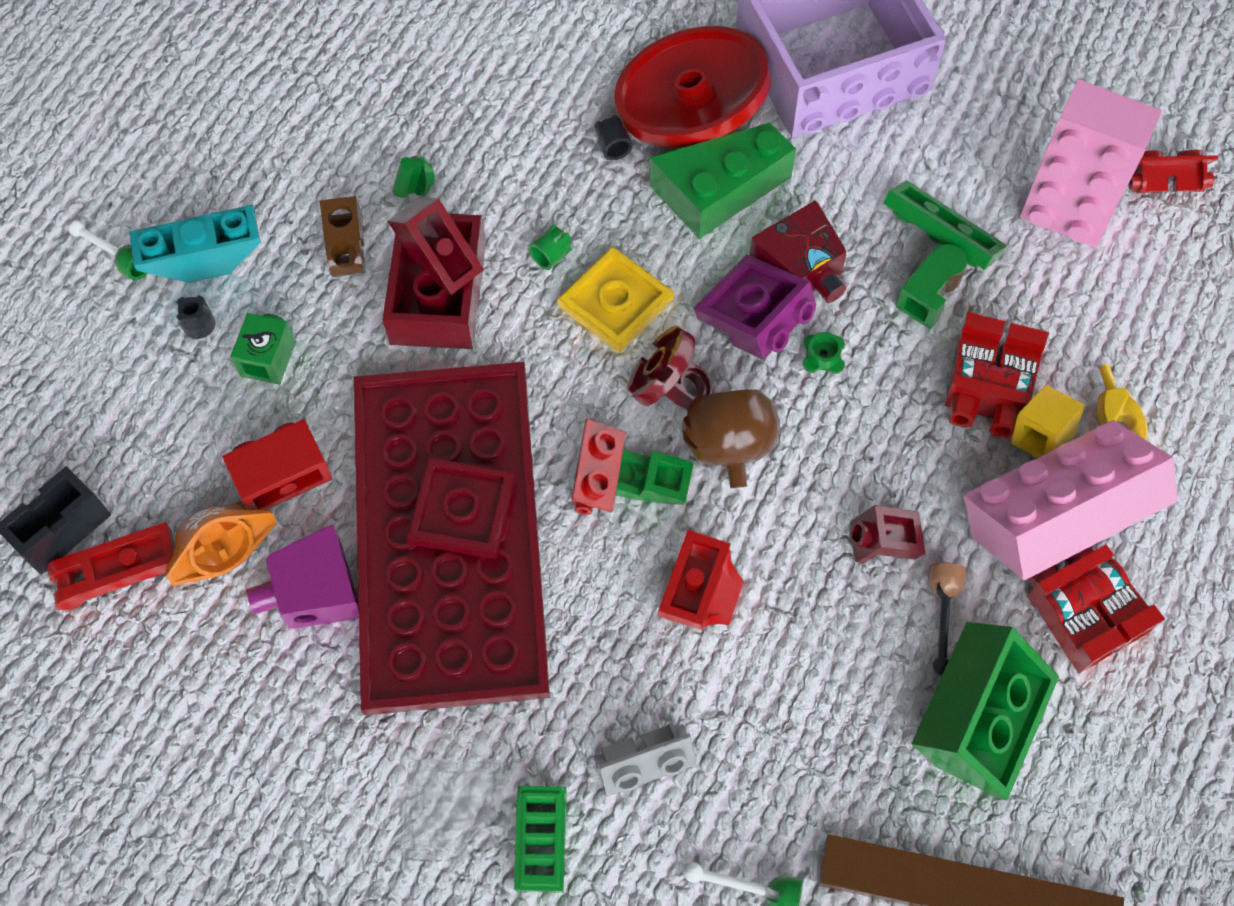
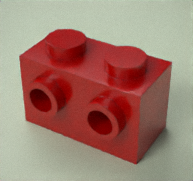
[222,418,333,510]

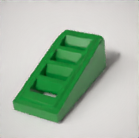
[514,786,567,893]

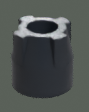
[594,115,633,161]
[176,295,216,339]

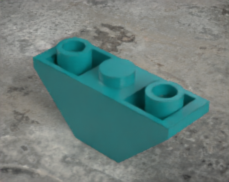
[129,204,261,283]

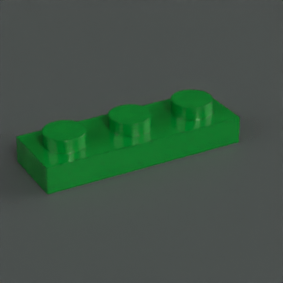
[883,180,1007,270]

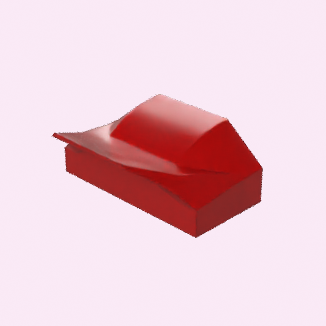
[658,530,744,630]

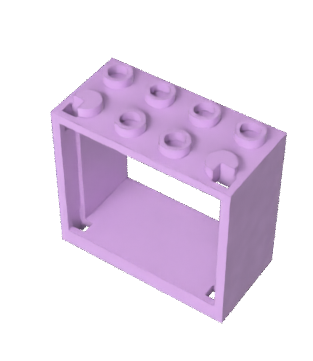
[736,0,946,138]

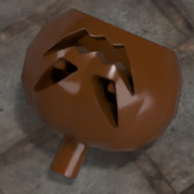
[682,389,780,489]

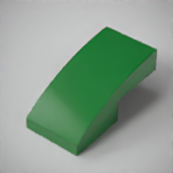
[616,449,694,505]

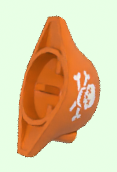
[165,502,277,586]

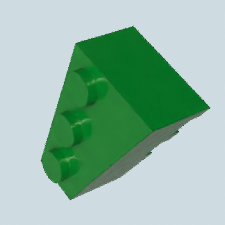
[649,122,796,239]

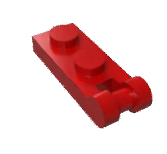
[47,522,175,610]

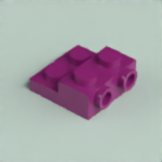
[693,254,816,360]

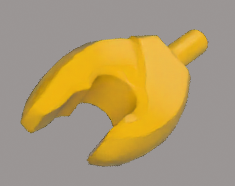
[1096,364,1148,440]

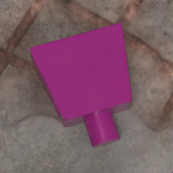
[246,525,359,629]

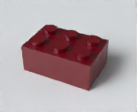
[382,211,486,349]

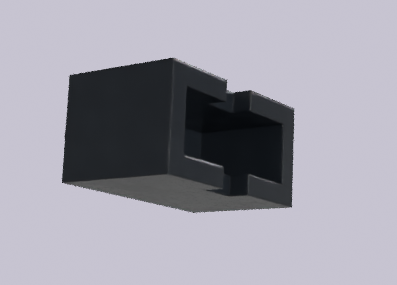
[0,466,111,576]

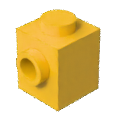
[1011,385,1085,458]

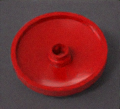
[614,26,771,148]

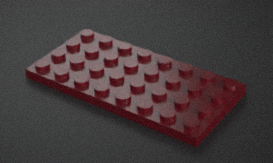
[354,362,551,715]

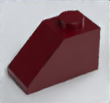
[387,197,484,295]

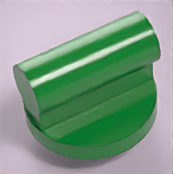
[392,155,435,198]

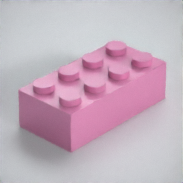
[1020,79,1163,248]
[964,420,1177,580]

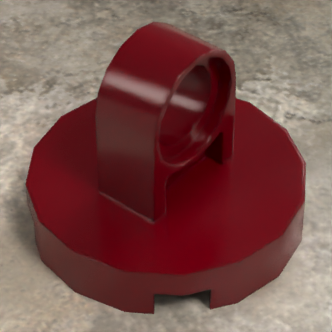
[627,325,712,409]

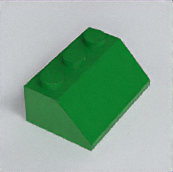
[911,622,1059,800]

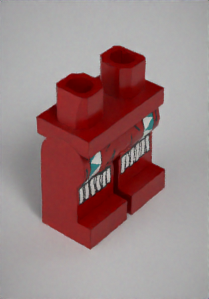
[944,311,1049,439]
[1027,544,1165,674]

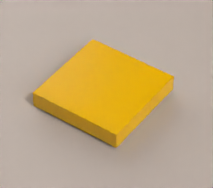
[557,246,674,354]

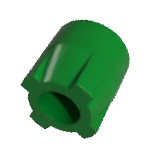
[528,224,572,270]

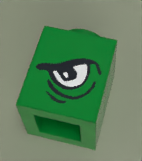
[230,313,296,385]

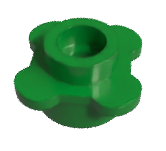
[803,332,845,374]

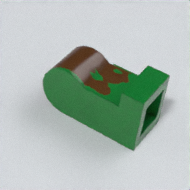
[896,244,968,330]

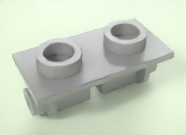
[593,723,696,797]

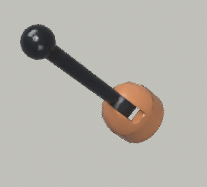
[929,563,966,675]

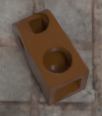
[319,196,366,277]

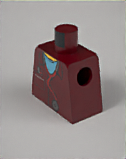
[749,200,847,303]

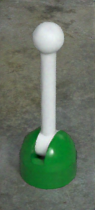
[68,220,147,281]
[684,862,804,906]

